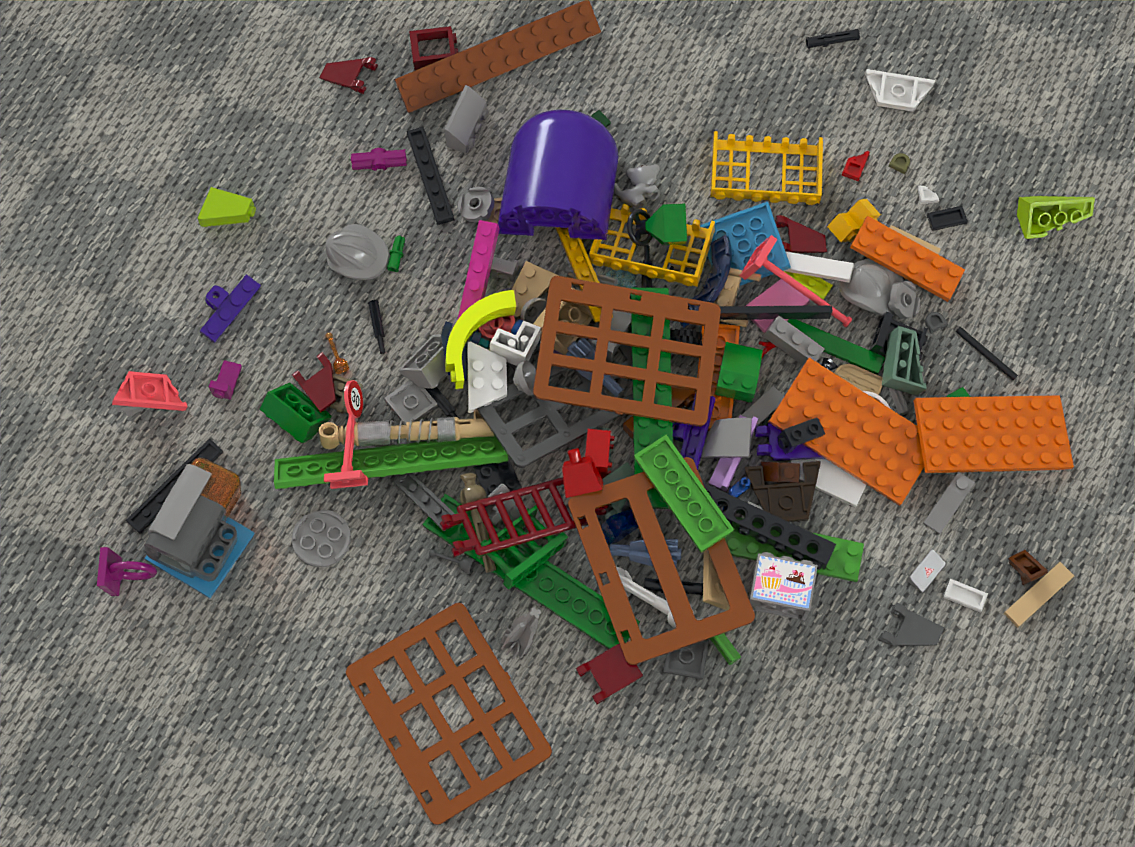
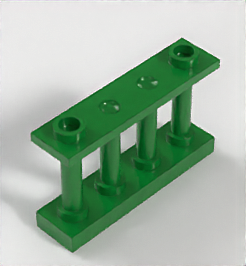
[476,505,568,590]

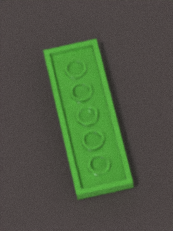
[634,435,734,553]

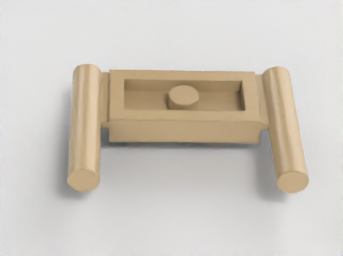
[714,268,761,327]

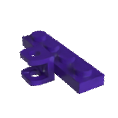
[200,274,261,343]
[672,394,716,470]

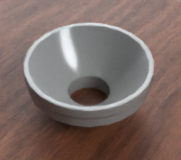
[520,298,547,324]
[513,360,536,395]

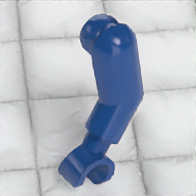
[722,477,750,512]

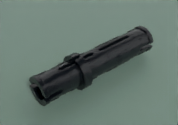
[806,29,860,49]
[644,578,703,596]

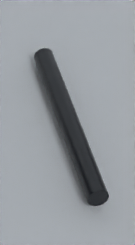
[956,326,1018,381]

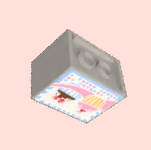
[749,552,818,621]

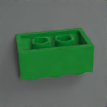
[259,383,332,443]

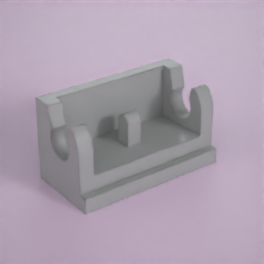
[490,257,519,282]

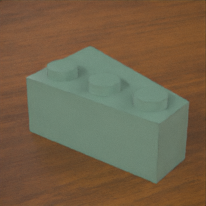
[882,326,927,396]

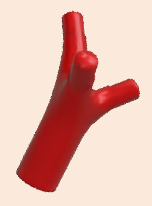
[759,341,776,358]

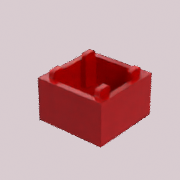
[585,429,614,479]

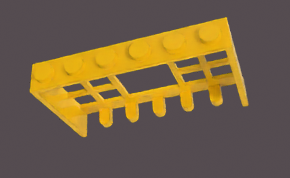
[710,131,823,205]
[589,204,715,287]

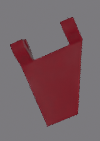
[319,57,378,94]
[775,215,827,253]
[292,352,336,412]

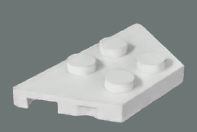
[865,69,935,112]
[467,342,507,413]

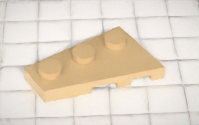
[512,261,559,319]
[703,550,730,610]

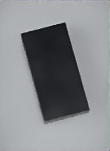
[926,206,968,231]

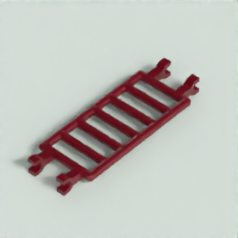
[440,477,609,557]

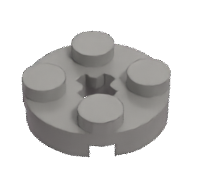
[458,187,494,222]
[888,281,920,319]

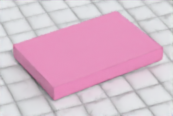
[746,279,810,333]

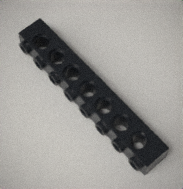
[703,483,836,570]

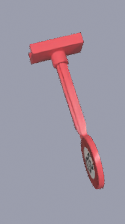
[324,380,368,489]

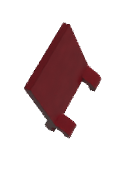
[576,644,643,704]

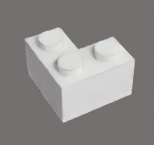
[490,320,541,366]

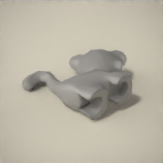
[614,164,661,210]

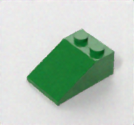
[715,342,763,403]

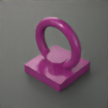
[97,547,157,596]

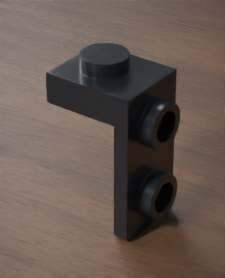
[777,418,825,454]

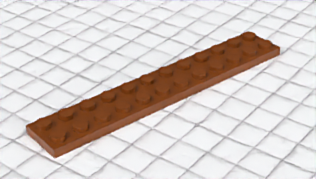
[394,0,601,113]

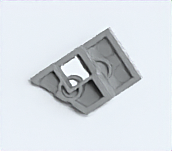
[701,418,752,459]

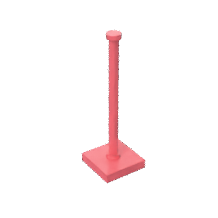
[739,235,852,327]

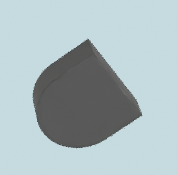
[925,312,948,333]

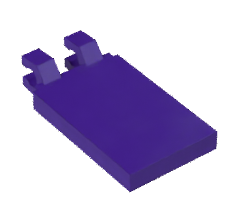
[755,423,825,461]

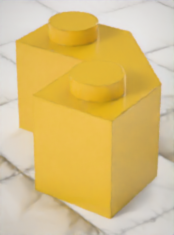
[827,199,881,242]

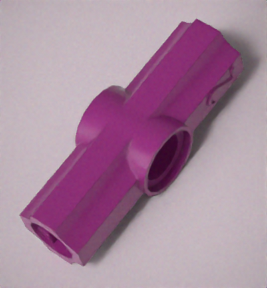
[351,148,407,171]

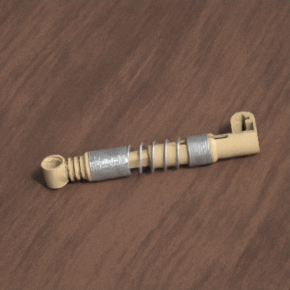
[319,409,494,449]

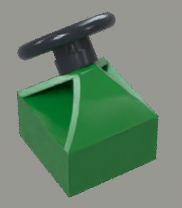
[627,203,687,246]

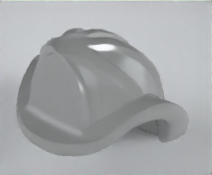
[326,224,390,280]

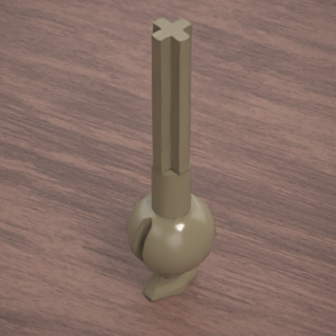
[460,473,496,573]

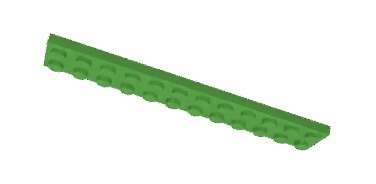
[274,435,509,489]

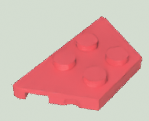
[112,371,187,411]

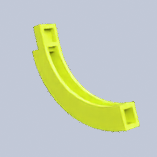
[445,290,516,389]

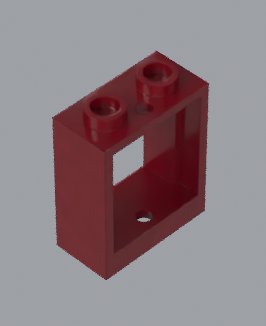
[409,26,458,70]

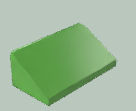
[710,633,741,665]

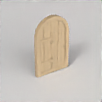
[834,364,883,395]

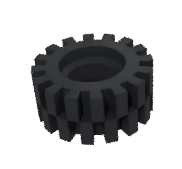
[670,328,703,346]

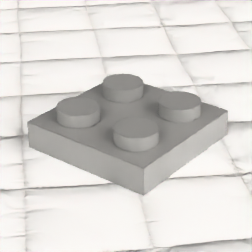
[384,380,438,425]

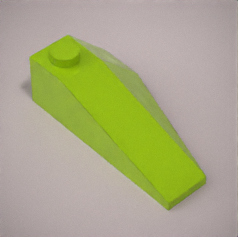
[1017,196,1095,239]

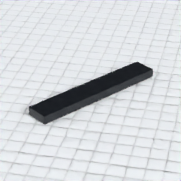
[406,126,455,225]
[719,305,832,320]
[125,438,223,534]

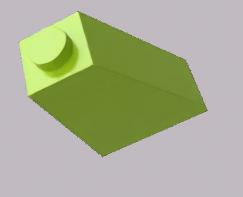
[197,187,256,227]

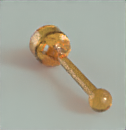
[325,333,349,374]

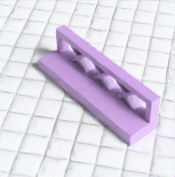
[709,415,758,492]

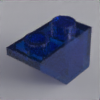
[601,509,638,545]

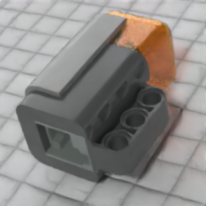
[144,457,241,582]

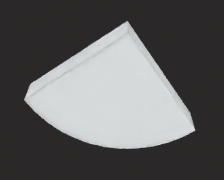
[918,186,939,204]

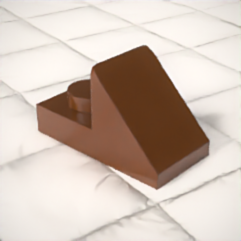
[761,461,800,483]
[1008,550,1048,585]

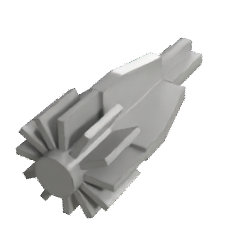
[500,607,541,659]

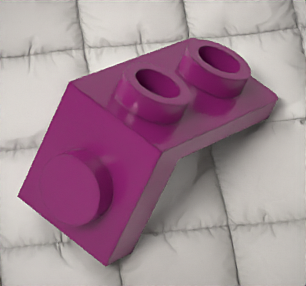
[209,360,242,400]

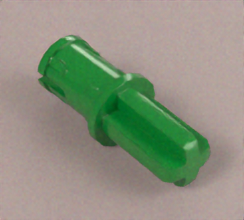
[387,235,405,272]

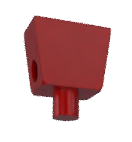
[562,448,604,498]

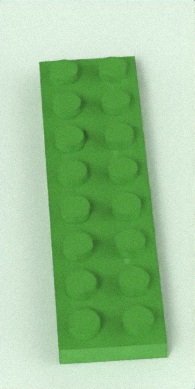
[725,516,864,582]

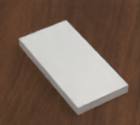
[791,459,866,507]

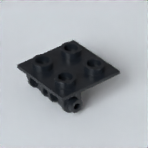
[473,456,522,498]

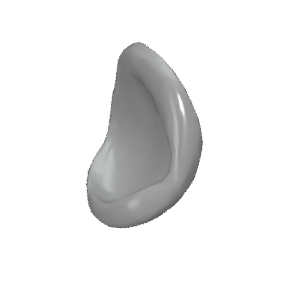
[839,258,904,316]

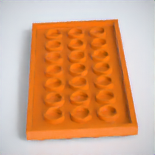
[768,358,924,506]
[913,395,1074,473]

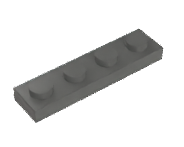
[394,473,455,531]

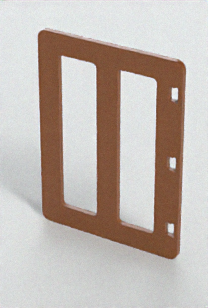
[568,457,755,665]

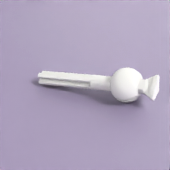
[618,573,700,628]

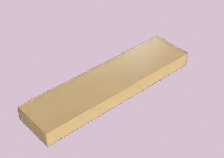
[1004,562,1074,628]

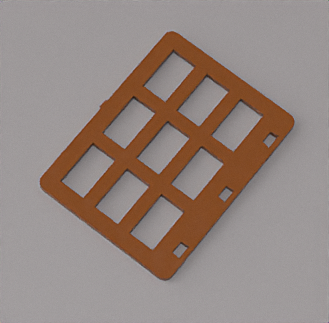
[533,276,721,427]
[346,603,552,825]

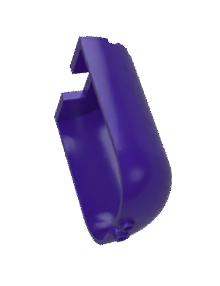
[498,109,619,240]

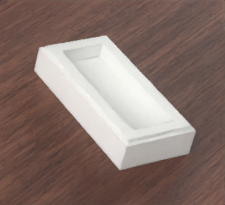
[943,579,988,613]

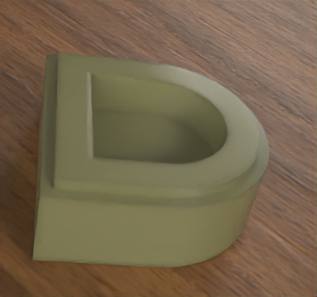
[888,153,910,174]

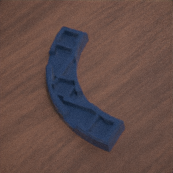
[680,235,732,328]

